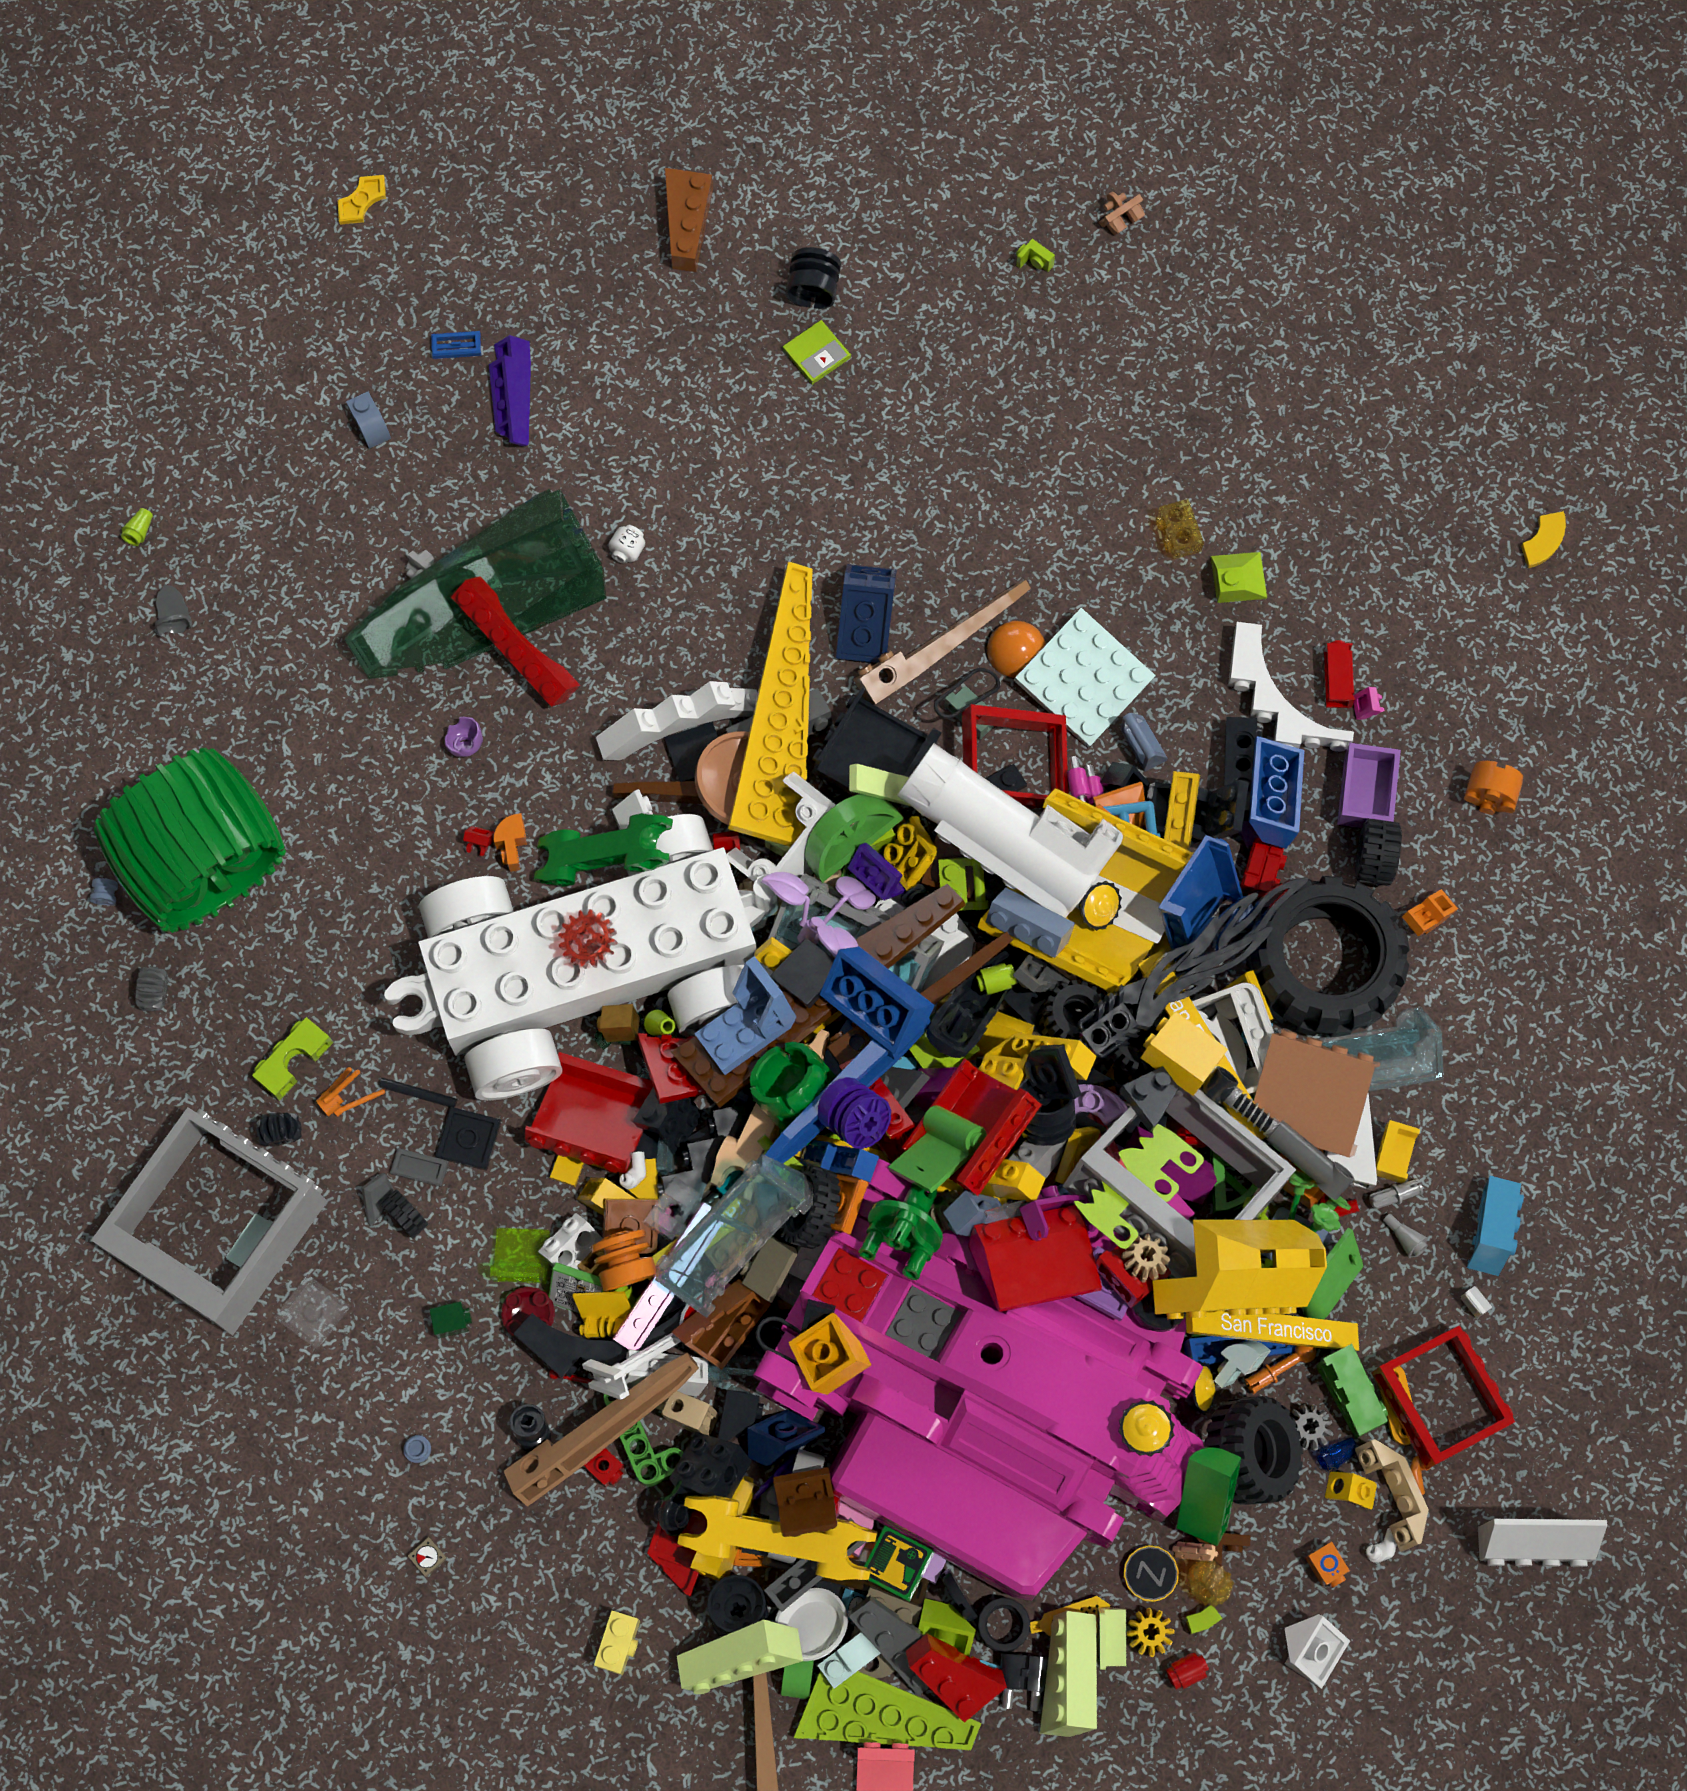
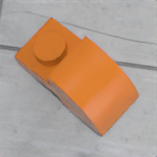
[494,813,527,872]
[1402,889,1458,937]

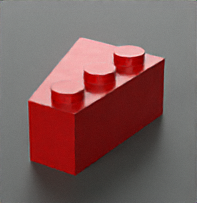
[906,1634,1007,1723]

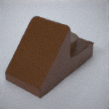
[1192,1533,1251,1569]

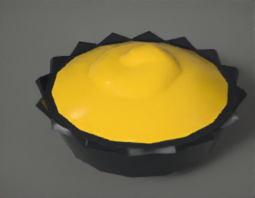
[1079,880,1122,931]
[1186,1361,1216,1416]
[1118,1399,1175,1457]

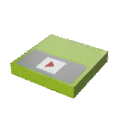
[783,320,851,385]

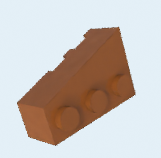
[672,1279,771,1370]

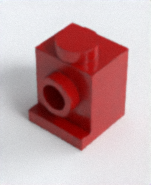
[583,1448,625,1487]

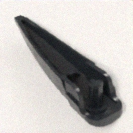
[927,946,1023,1058]

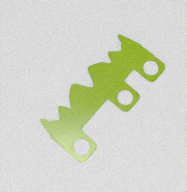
[1074,1124,1204,1249]

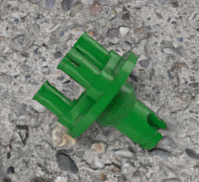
[858,1183,943,1280]

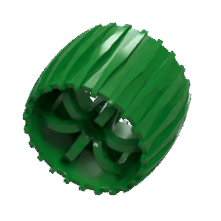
[94,748,286,933]

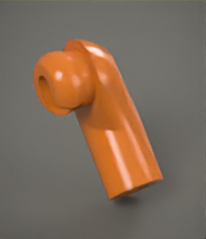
[1410,1456,1430,1495]

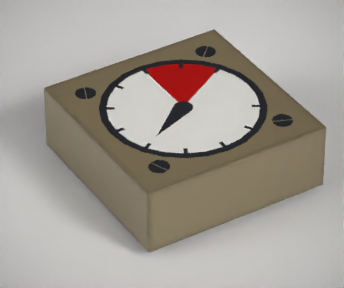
[408,1537,448,1577]

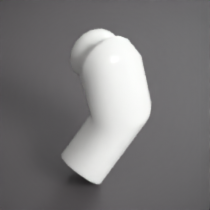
[619,1152,646,1189]
[1366,1528,1397,1563]

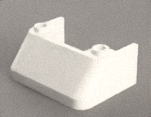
[726,772,843,882]
[1192,983,1274,1106]

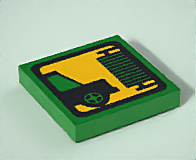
[864,1526,935,1602]

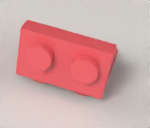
[857,1742,915,1791]

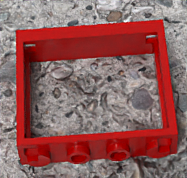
[962,704,1068,809]
[1371,1325,1515,1470]

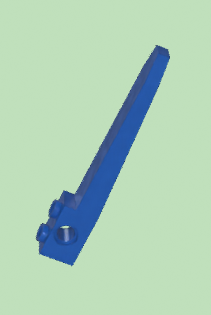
[765,1019,931,1169]

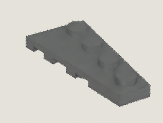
[848,1595,929,1696]

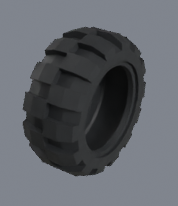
[1246,875,1410,1038]

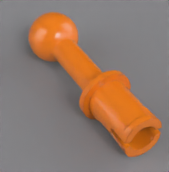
[1244,1346,1316,1395]

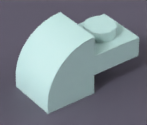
[1214,1340,1271,1388]
[817,1632,880,1688]

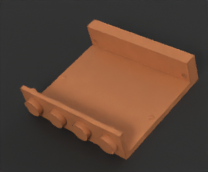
[1254,1029,1380,1157]

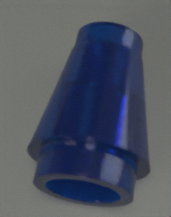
[1316,1437,1358,1472]

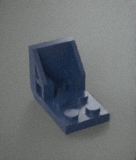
[836,564,897,663]

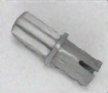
[1369,1178,1423,1209]

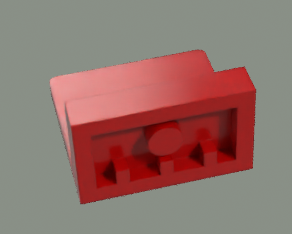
[1096,1235,1171,1308]

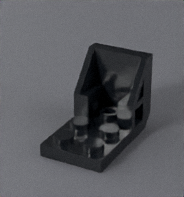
[1143,780,1249,848]

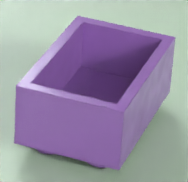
[1337,743,1401,828]

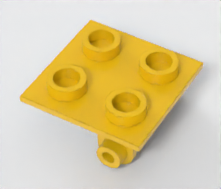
[572,1291,632,1338]

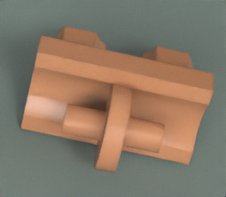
[1099,192,1145,235]

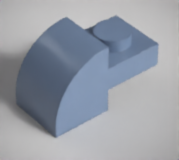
[346,391,391,449]

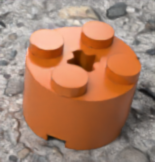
[1464,761,1523,815]

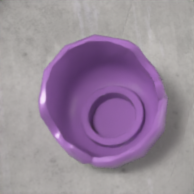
[444,717,483,757]

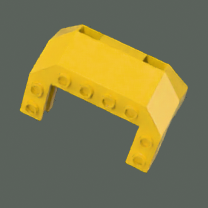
[1153,1220,1327,1319]

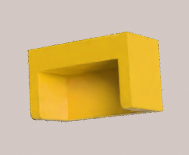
[1375,1120,1420,1184]

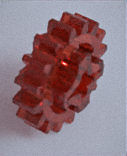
[558,909,618,969]

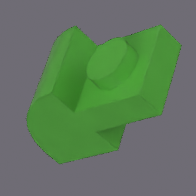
[781,1660,814,1699]

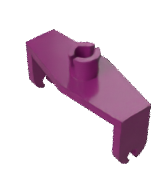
[1019,1185,1096,1241]

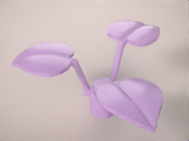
[761,872,876,958]

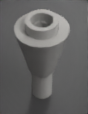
[1383,1214,1428,1257]

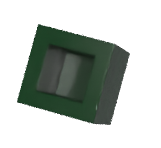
[429,1301,473,1339]

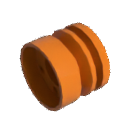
[590,1230,658,1291]

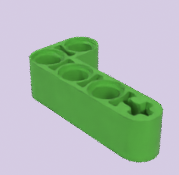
[604,1394,683,1487]

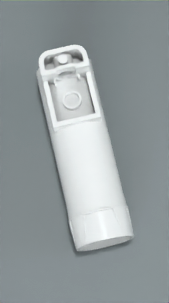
[897,743,1123,918]

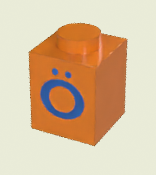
[1305,1542,1350,1588]

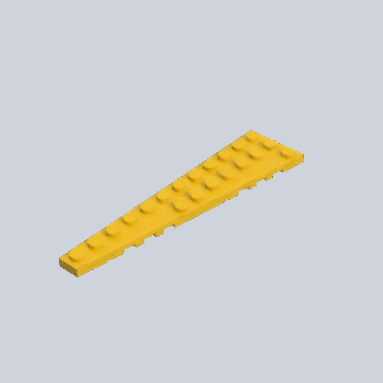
[728,562,812,847]

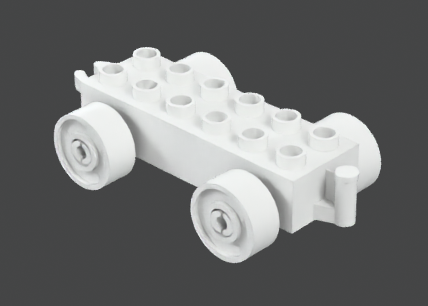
[384,814,778,1101]

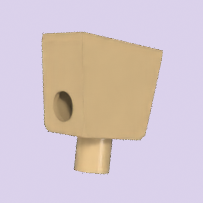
[656,1391,720,1436]

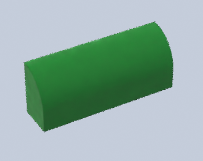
[1177,1448,1241,1546]

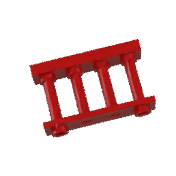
[839,1057,915,1164]

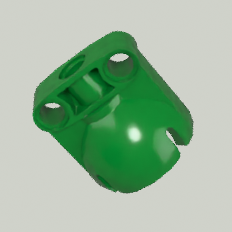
[750,1041,836,1145]

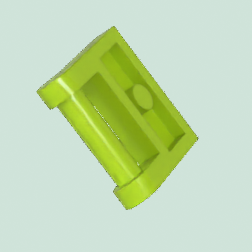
[938,857,989,911]

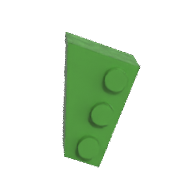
[1316,1344,1388,1439]

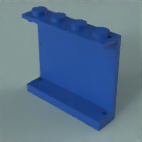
[1158,835,1243,970]

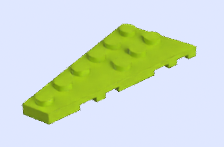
[794,1657,981,1750]

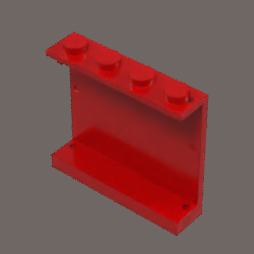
[525,1052,653,1174]
[902,1058,1041,1196]

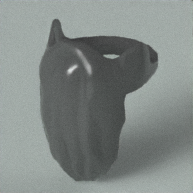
[155,585,192,637]

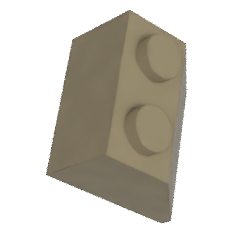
[740,1231,798,1303]

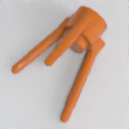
[316,1067,385,1117]

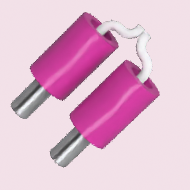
[1067,756,1104,806]

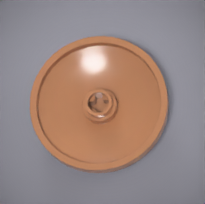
[695,731,749,825]

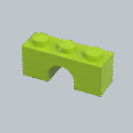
[252,1017,333,1101]

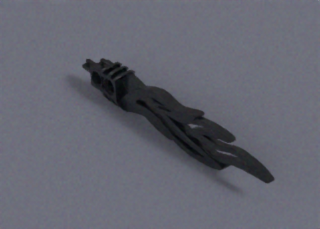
[1073,877,1309,1058]

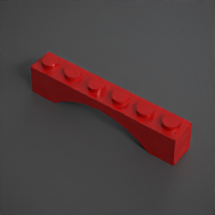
[451,576,580,707]

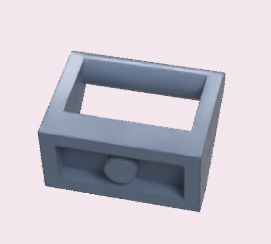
[1120,713,1168,772]

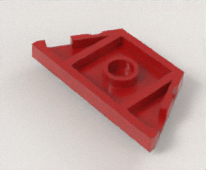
[647,1509,707,1597]

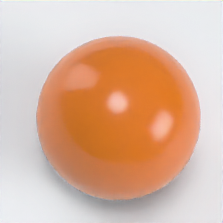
[987,621,1046,678]

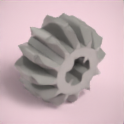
[1291,1404,1333,1451]

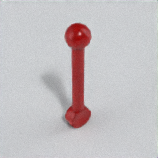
[549,1370,593,1384]

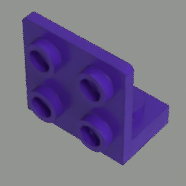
[848,843,916,901]

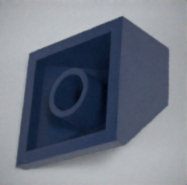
[747,1410,825,1466]

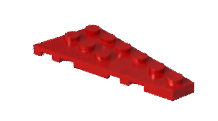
[637,1033,806,1104]

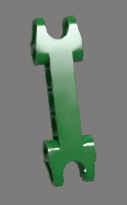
[533,813,673,887]

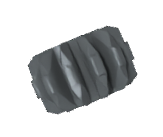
[135,966,168,1011]

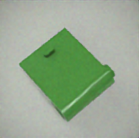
[888,1105,987,1193]
[1301,1228,1363,1319]

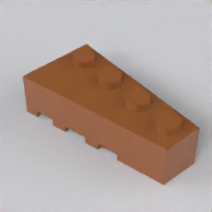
[665,168,713,272]

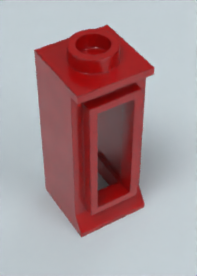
[1324,640,1355,708]

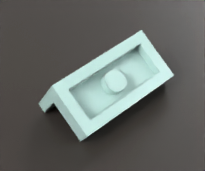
[226,1214,273,1268]

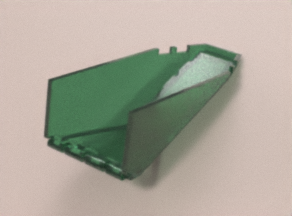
[345,489,607,679]

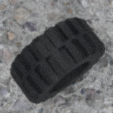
[1204,1396,1303,1505]

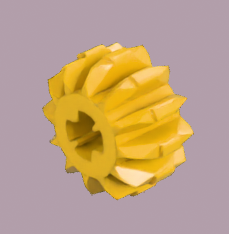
[1126,1608,1174,1657]

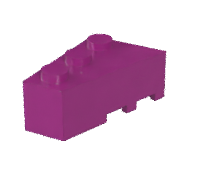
[1123,1126,1217,1204]

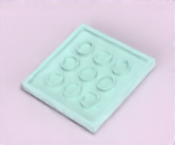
[1014,608,1156,748]

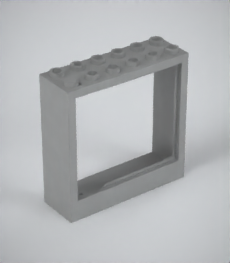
[1063,1086,1296,1279]
[91,1107,327,1336]

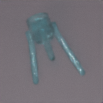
[708,1355,763,1394]

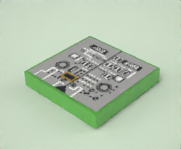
[549,1262,605,1313]

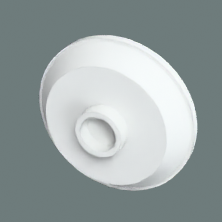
[775,1588,848,1661]

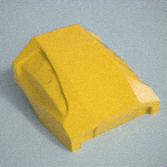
[884,816,937,890]

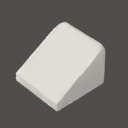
[1461,1286,1492,1318]

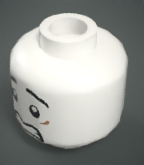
[608,525,645,563]

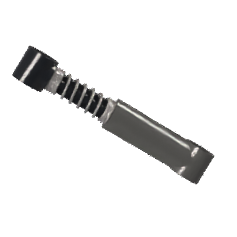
[1201,1066,1355,1200]

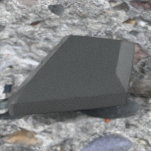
[361,1173,395,1226]

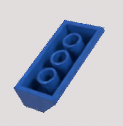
[1249,736,1304,849]
[819,946,935,1054]

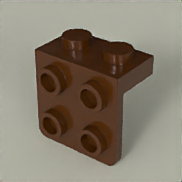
[773,1467,838,1537]

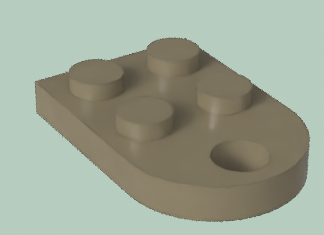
[849,1586,922,1678]

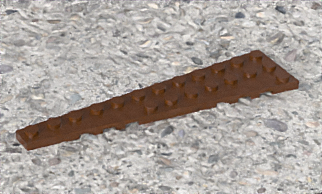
[671,884,966,1108]

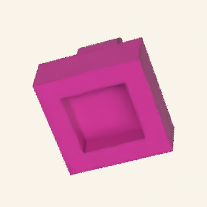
[1353,687,1385,720]

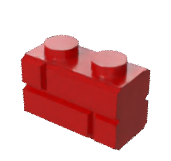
[1240,838,1287,898]

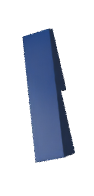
[800,1140,879,1182]
[1183,1336,1297,1366]

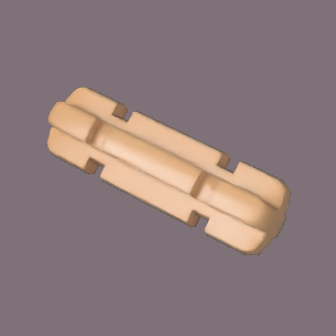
[1172,1542,1218,1561]

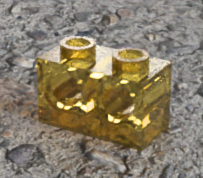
[1155,499,1204,560]

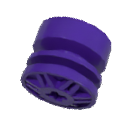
[818,1077,891,1149]

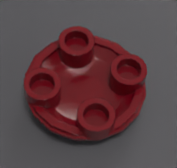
[501,1286,555,1336]

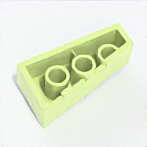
[1040,1611,1097,1737]
[677,1620,803,1694]

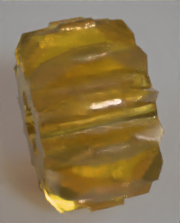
[1185,1560,1234,1607]

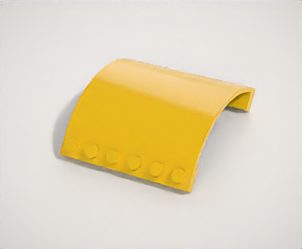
[978,788,1194,993]

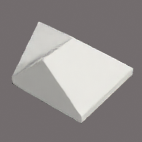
[1285,1614,1350,1689]

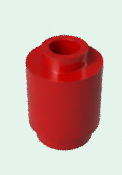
[1165,1652,1209,1690]

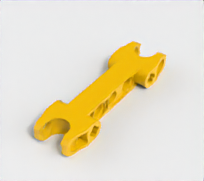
[677,1495,877,1580]

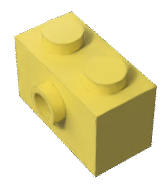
[594,1611,640,1675]

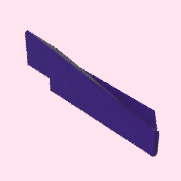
[489,335,531,446]

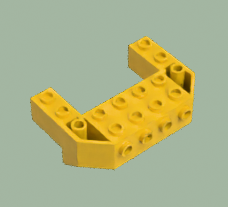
[978,1033,1096,1206]

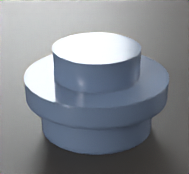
[404,1435,431,1463]

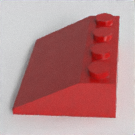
[968,1205,1102,1312]

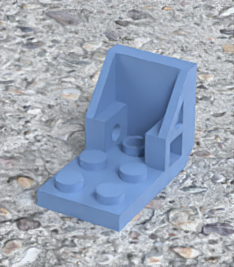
[695,956,796,1075]

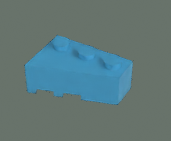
[1467,1176,1524,1276]

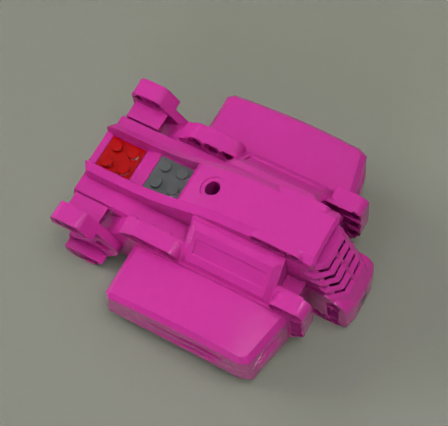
[753,1159,1204,1601]

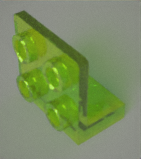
[490,1228,550,1284]

